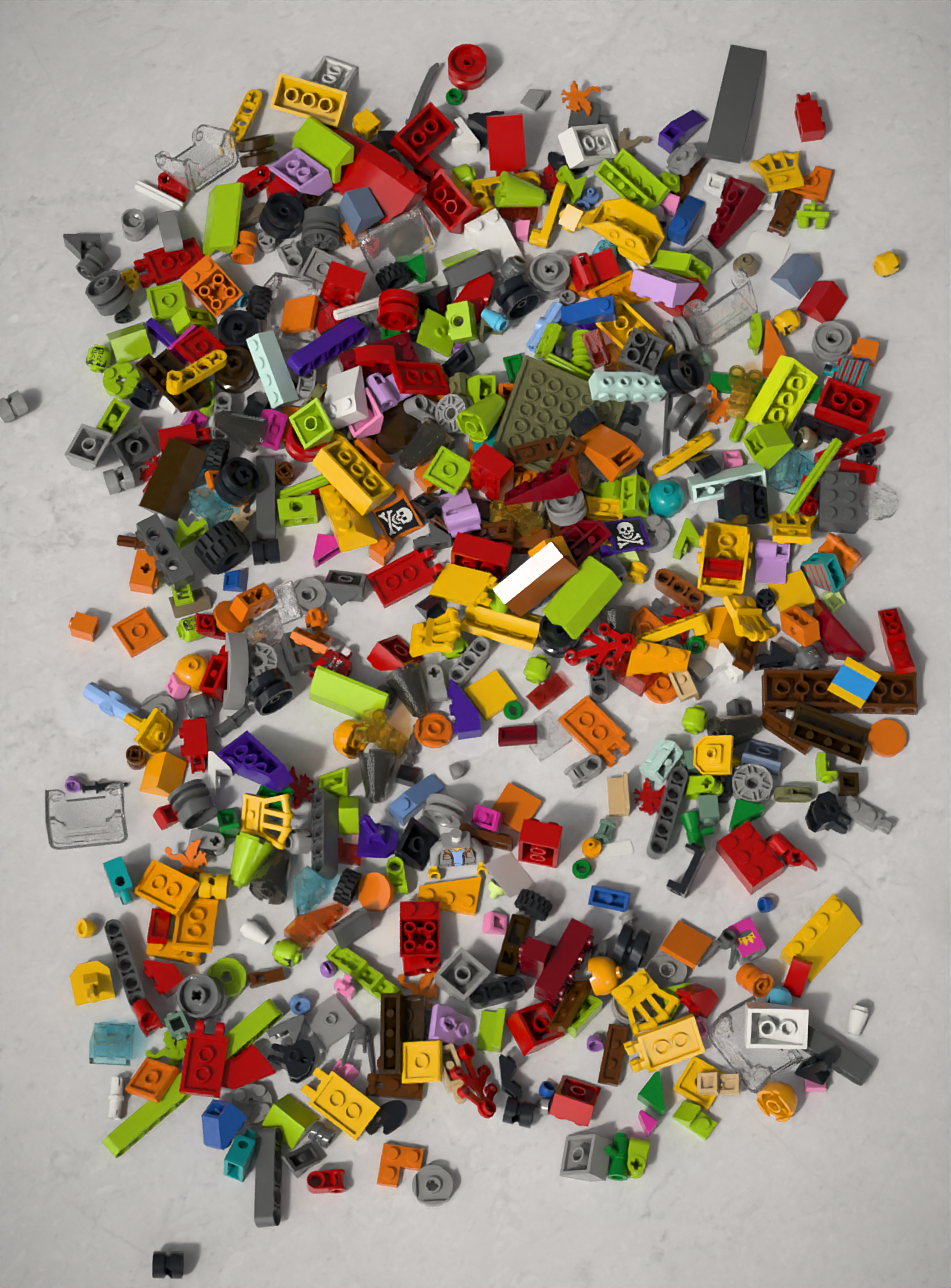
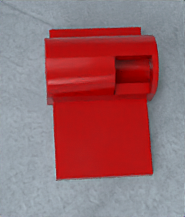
[569,247,621,292]

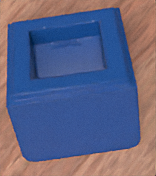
[223,570,248,592]

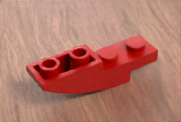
[878,608,915,675]

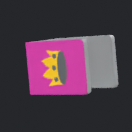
[727,918,766,966]

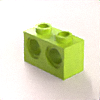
[620,474,650,518]

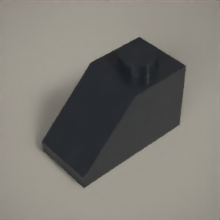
[568,405,608,438]

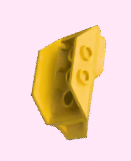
[578,197,665,266]
[697,521,753,598]

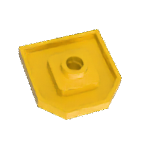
[123,707,173,755]
[693,735,741,775]
[70,960,115,1006]

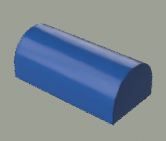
[588,885,631,912]

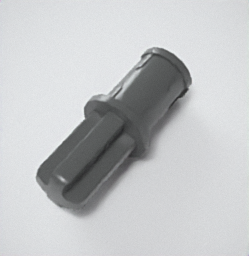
[214,707,250,738]

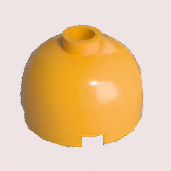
[175,654,209,693]
[333,719,370,759]
[588,956,623,997]
[756,1081,798,1122]

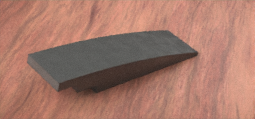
[705,45,765,164]

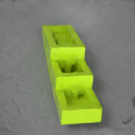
[326,945,402,1001]

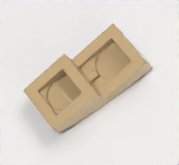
[697,1072,740,1096]

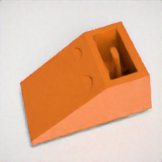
[180,254,244,318]
[577,424,644,483]

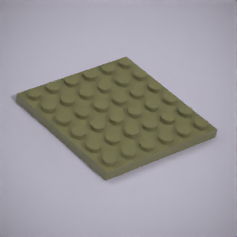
[492,355,626,496]

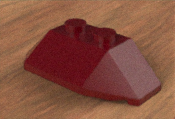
[555,520,612,568]
[812,597,867,663]

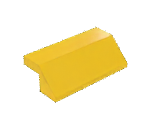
[459,604,543,651]

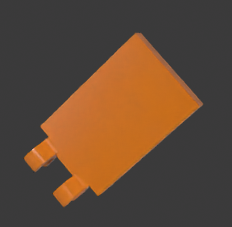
[558,695,631,768]

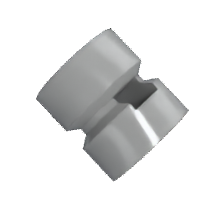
[121,208,147,242]
[0,390,29,423]
[103,464,135,495]

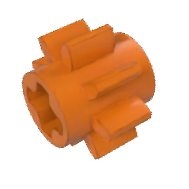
[304,608,329,631]

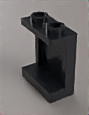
[666,842,706,899]

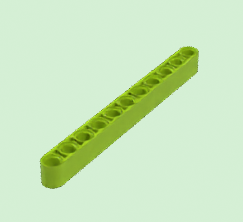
[102,999,284,1158]

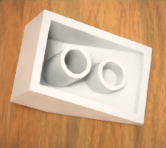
[307,56,357,92]
[558,124,619,169]
[464,209,524,276]
[323,366,369,429]
[744,1002,809,1049]

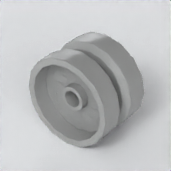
[529,252,570,300]

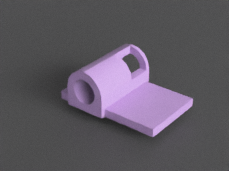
[365,373,413,412]
[438,488,481,538]
[754,538,790,584]
[428,1004,474,1047]

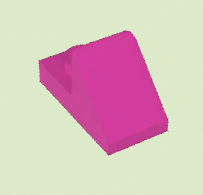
[471,804,505,832]

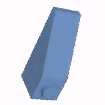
[389,774,445,827]

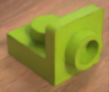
[657,171,680,193]
[815,752,838,784]

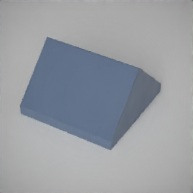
[338,187,385,237]
[771,253,822,300]
[740,738,785,776]

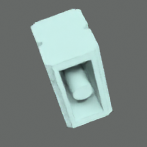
[639,738,683,784]

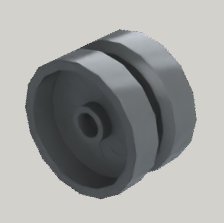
[85,269,133,316]
[665,393,710,441]
[176,973,228,1020]

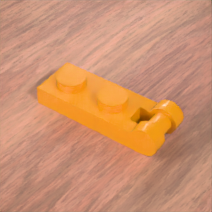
[146,938,202,966]

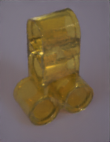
[725,365,763,420]
[489,494,544,537]
[354,708,409,758]

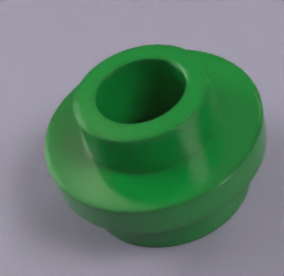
[446,88,463,106]
[686,635,705,654]
[503,701,523,720]
[572,860,592,879]

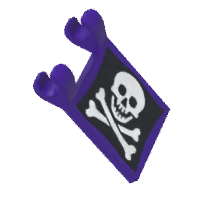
[600,516,651,558]

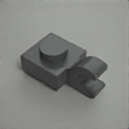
[650,598,681,623]

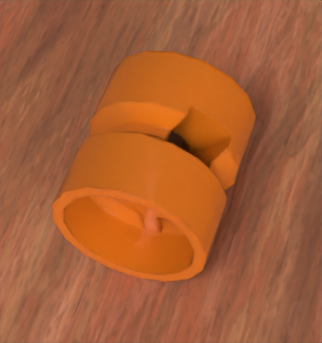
[231,231,258,265]
[736,963,773,998]

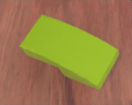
[747,312,762,356]

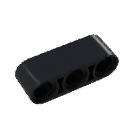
[469,976,526,1009]

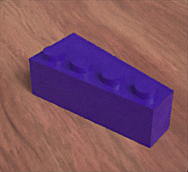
[217,731,294,793]

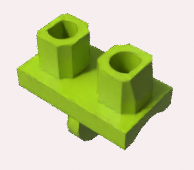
[795,200,829,230]

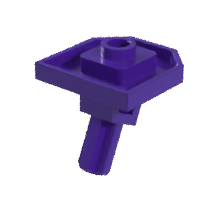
[357,814,398,858]

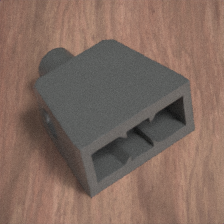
[568,100,610,129]

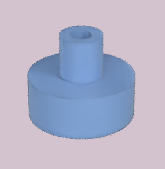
[581,187,599,207]
[289,994,310,1015]

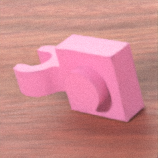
[334,973,355,1000]

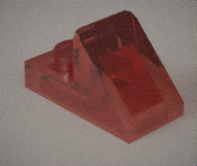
[581,328,612,369]
[338,838,362,866]

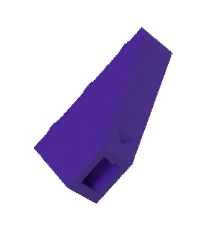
[658,110,706,154]
[446,679,481,740]

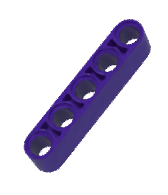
[287,316,368,377]

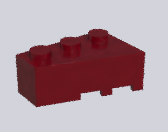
[518,937,556,980]

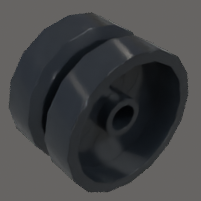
[259,192,304,240]
[494,274,541,320]
[218,310,259,354]
[658,351,704,397]
[213,457,262,506]
[538,615,580,658]
[245,668,295,716]
[611,922,652,972]

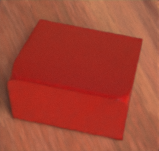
[153,804,180,830]

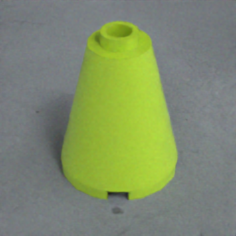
[495,171,547,207]
[456,393,506,443]
[229,831,274,889]

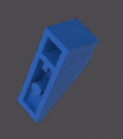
[667,195,705,246]
[561,296,617,327]

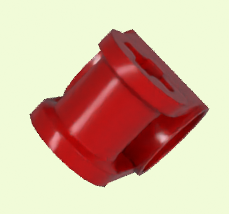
[413,156,445,183]
[236,165,272,198]
[158,172,194,202]
[402,957,441,976]
[132,999,164,1037]
[307,1169,346,1194]

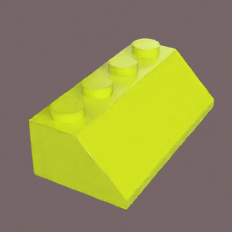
[744,355,818,431]

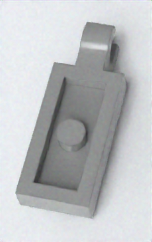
[842,795,893,835]

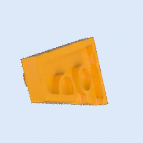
[588,270,650,304]
[626,640,691,677]
[417,877,482,916]

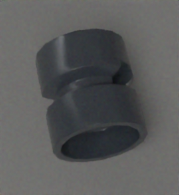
[129,375,160,410]
[252,539,280,566]
[502,1096,536,1128]
[152,1251,184,1279]

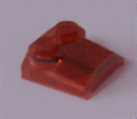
[611,651,663,697]

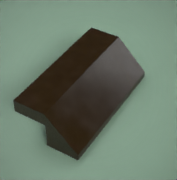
[135,348,214,413]
[375,394,420,455]
[138,438,208,522]
[788,702,870,765]
[380,993,426,1077]

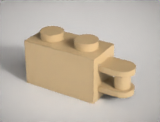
[442,1043,467,1104]

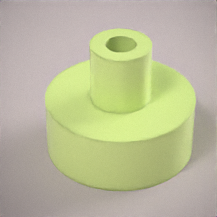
[487,878,505,899]

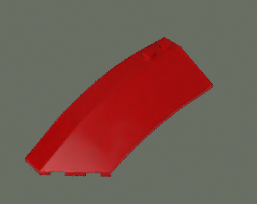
[325,125,427,225]

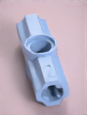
[526,302,564,354]
[83,682,140,721]

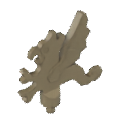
[613,128,649,157]

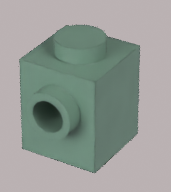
[164,1010,191,1041]

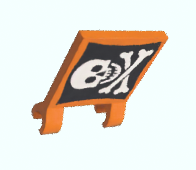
[371,484,423,542]

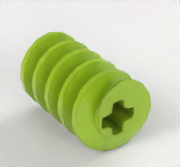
[570,329,595,371]

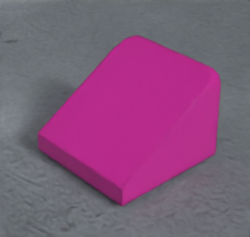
[181,410,209,429]
[638,1110,657,1138]

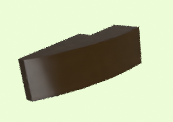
[495,914,531,977]

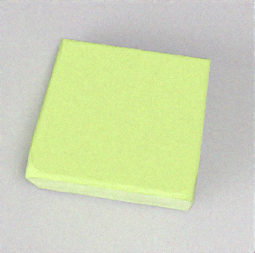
[617,551,639,567]
[818,591,846,614]

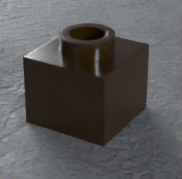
[299,193,323,210]
[837,772,859,796]

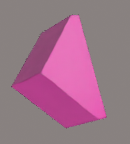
[313,534,341,568]

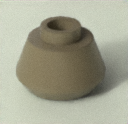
[733,253,758,277]
[795,426,818,451]

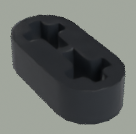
[714,775,732,803]

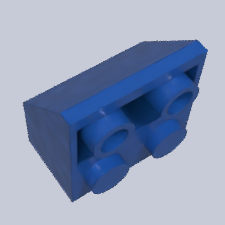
[201,1099,247,1150]

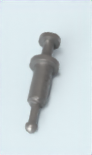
[404,724,417,766]

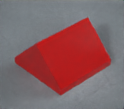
[797,281,847,323]

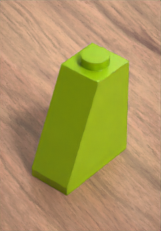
[652,249,712,285]

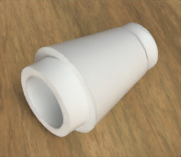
[239,918,270,946]
[847,1005,869,1036]

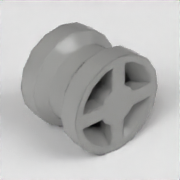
[258,231,276,254]

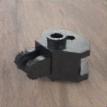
[805,791,851,834]
[267,1039,315,1084]

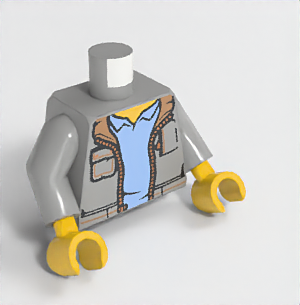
[427,828,489,881]

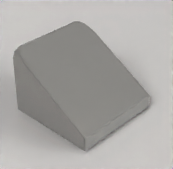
[520,89,545,111]
[687,658,713,683]

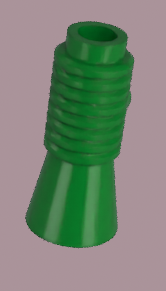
[679,811,714,852]
[604,1133,629,1181]

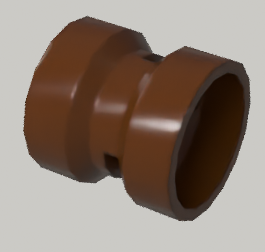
[275,461,295,486]
[126,745,147,770]

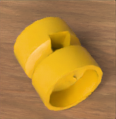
[198,872,229,900]

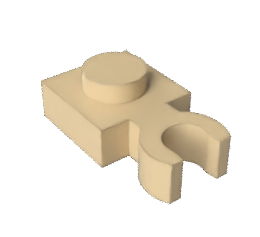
[228,505,254,533]

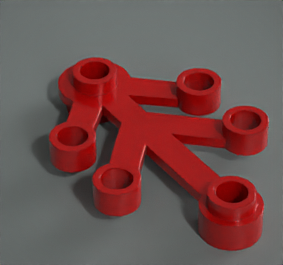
[564,623,636,675]
[450,1043,498,1119]

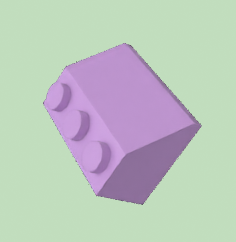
[268,147,333,196]
[630,268,699,308]

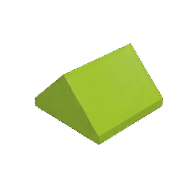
[106,323,153,364]
[288,397,335,450]
[566,994,603,1039]
[261,1094,319,1150]

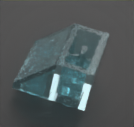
[768,448,815,495]
[189,485,234,527]
[293,865,326,921]
[89,1022,135,1066]

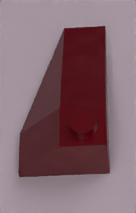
[707,177,766,249]
[503,454,582,505]

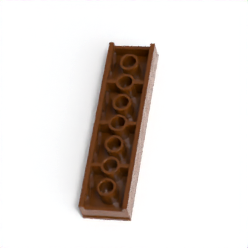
[761,669,918,715]

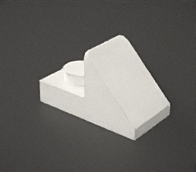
[452,117,480,153]
[713,642,744,683]
[208,751,233,795]

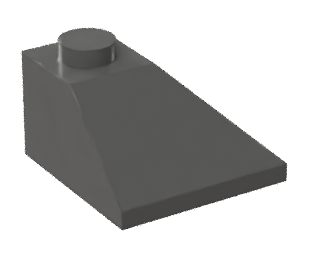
[110,418,159,471]

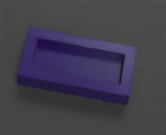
[146,317,177,348]

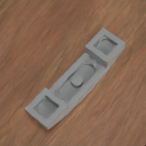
[223,632,249,710]

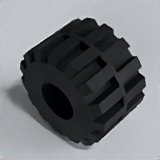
[194,520,251,575]

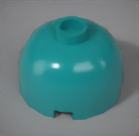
[649,479,685,518]

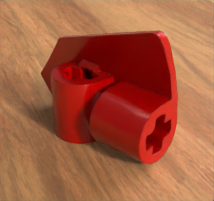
[452,273,495,324]
[765,831,818,872]
[222,1043,276,1090]

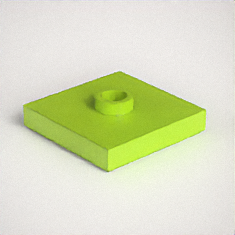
[146,281,188,322]
[416,309,459,357]
[422,446,470,496]

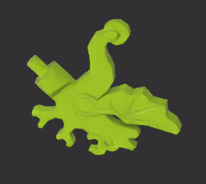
[145,1029,187,1067]

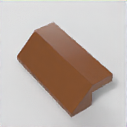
[493,541,579,617]

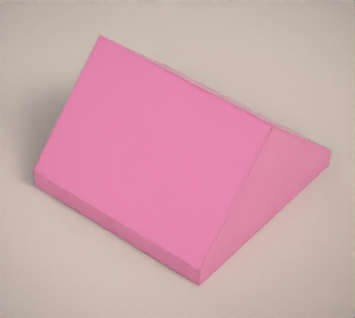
[348,387,384,439]

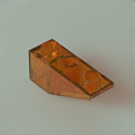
[284,902,343,952]

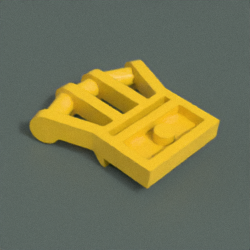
[749,151,804,193]
[583,496,623,546]
[764,511,817,545]
[722,595,777,642]
[409,607,461,658]
[240,793,293,849]
[611,968,680,1036]

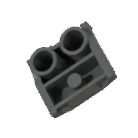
[618,327,669,376]

